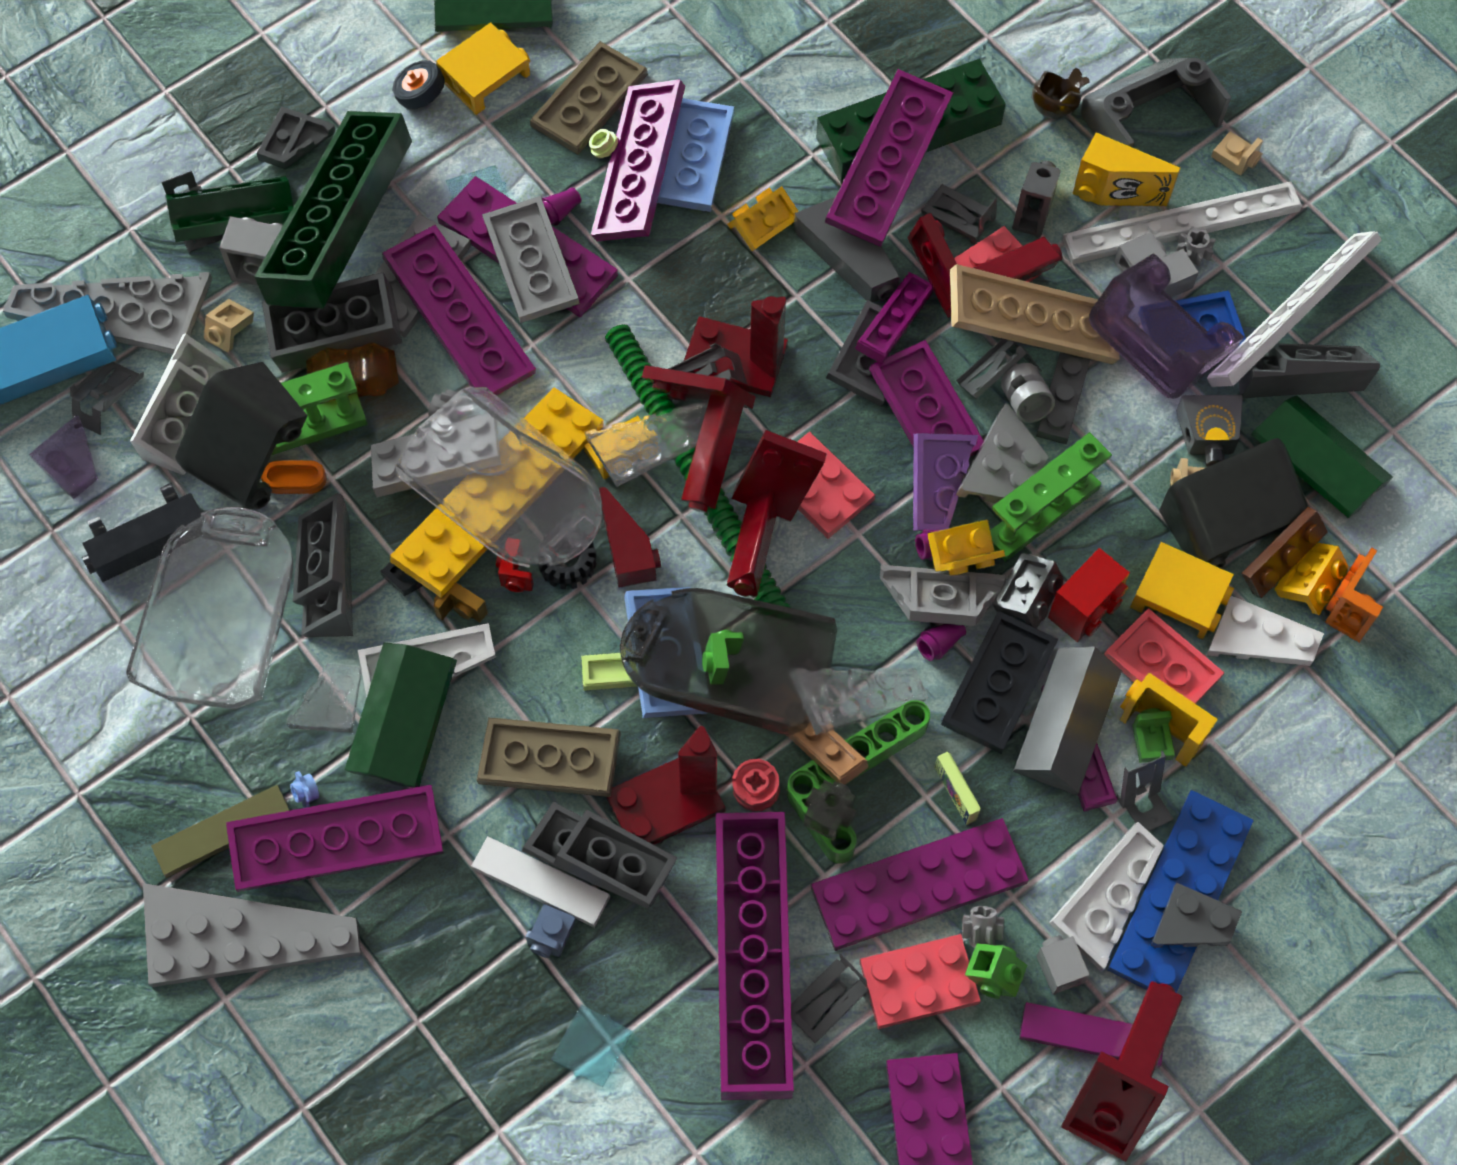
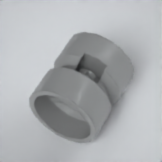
[1001,363,1055,423]

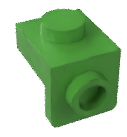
[702,630,744,685]
[1132,708,1175,763]

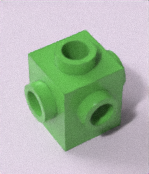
[965,943,1028,999]

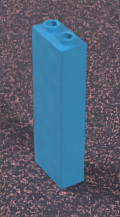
[0,295,117,405]

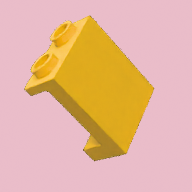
[436,22,530,115]
[1130,542,1234,640]
[1120,673,1218,767]

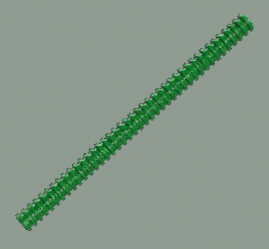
[605,324,815,665]

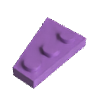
[913,433,979,531]

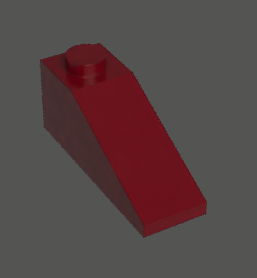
[599,487,661,588]

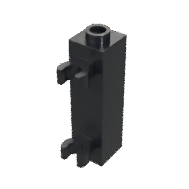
[82,483,210,582]

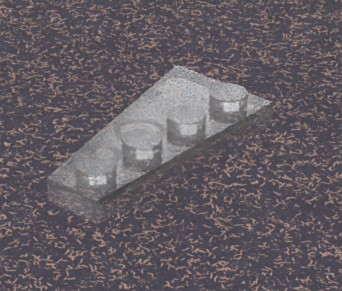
[585,400,709,487]
[790,668,929,735]

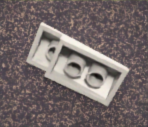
[130,334,235,475]

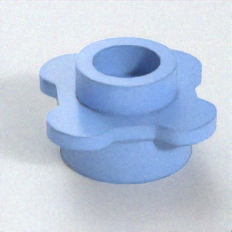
[290,771,319,808]

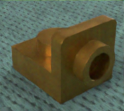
[433,583,488,623]

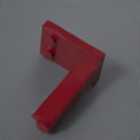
[907,213,1063,318]
[684,296,788,397]
[642,365,756,513]
[727,430,827,597]
[606,726,726,845]
[1061,981,1183,1162]

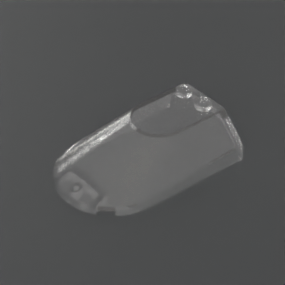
[396,387,602,567]
[126,507,293,710]

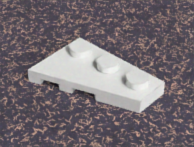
[1206,596,1324,666]

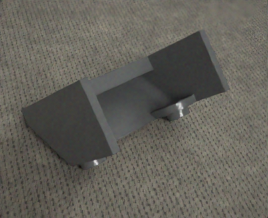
[1080,58,1231,148]

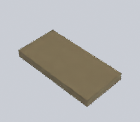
[530,41,648,155]
[476,717,621,797]

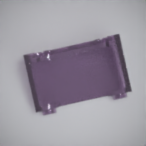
[1089,253,1244,399]

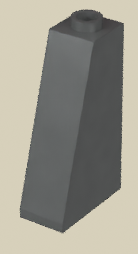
[794,197,899,302]

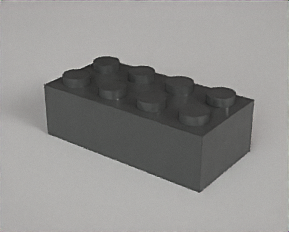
[262,272,402,373]

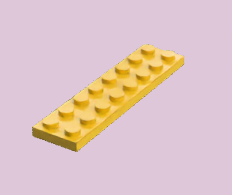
[390,387,604,598]

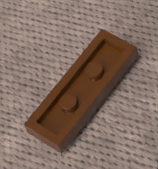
[1241,507,1328,598]

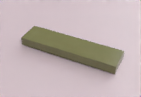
[151,785,290,878]

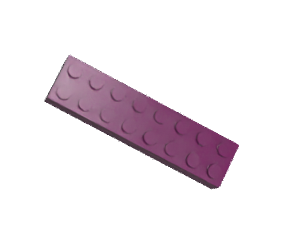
[716,812,794,1100]

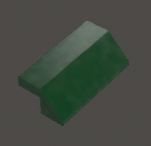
[434,0,553,32]
[165,176,294,242]
[1251,395,1393,518]
[345,642,457,788]

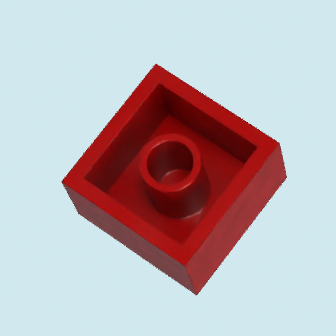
[1048,548,1130,642]

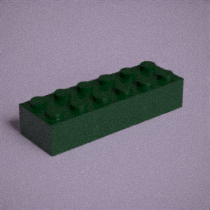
[816,59,1006,184]

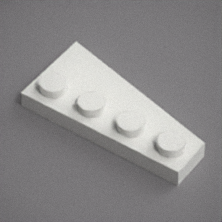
[358,623,496,697]
[1049,822,1164,971]

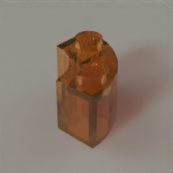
[306,342,399,401]

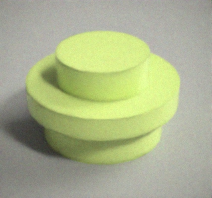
[589,129,618,158]

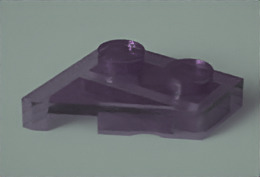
[29,415,98,500]

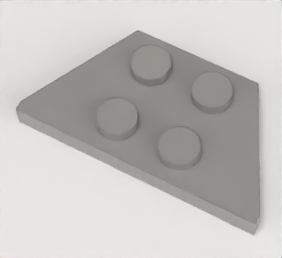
[956,403,1049,503]
[880,565,1006,626]

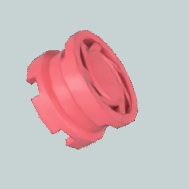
[732,759,780,811]

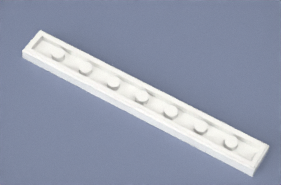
[1062,181,1302,265]
[1207,231,1382,387]

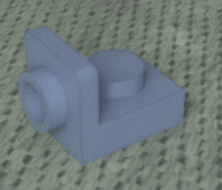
[525,904,576,958]

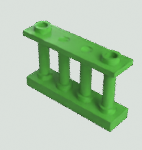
[272,362,368,455]
[990,432,1112,562]

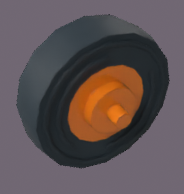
[392,60,445,109]

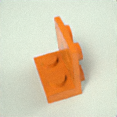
[1325,547,1383,643]

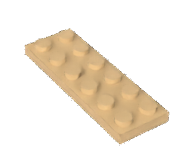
[950,264,1120,364]

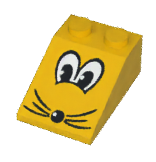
[1073,132,1180,206]

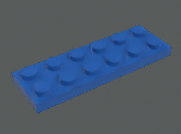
[1107,790,1254,993]

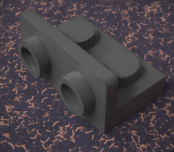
[992,553,1064,629]

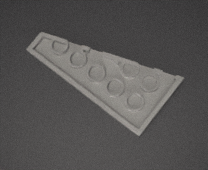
[3,272,213,354]
[143,883,361,987]

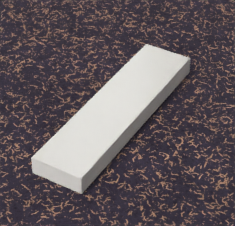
[471,836,610,928]

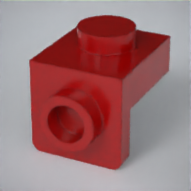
[496,538,534,592]

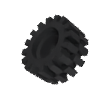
[537,526,597,589]

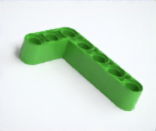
[787,700,930,864]

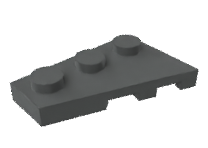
[826,300,889,407]

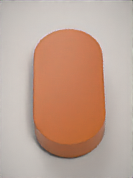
[261,460,327,494]

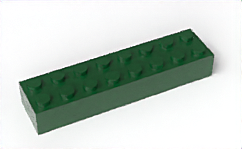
[254,111,412,309]

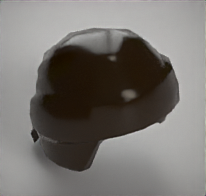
[1031,68,1090,119]

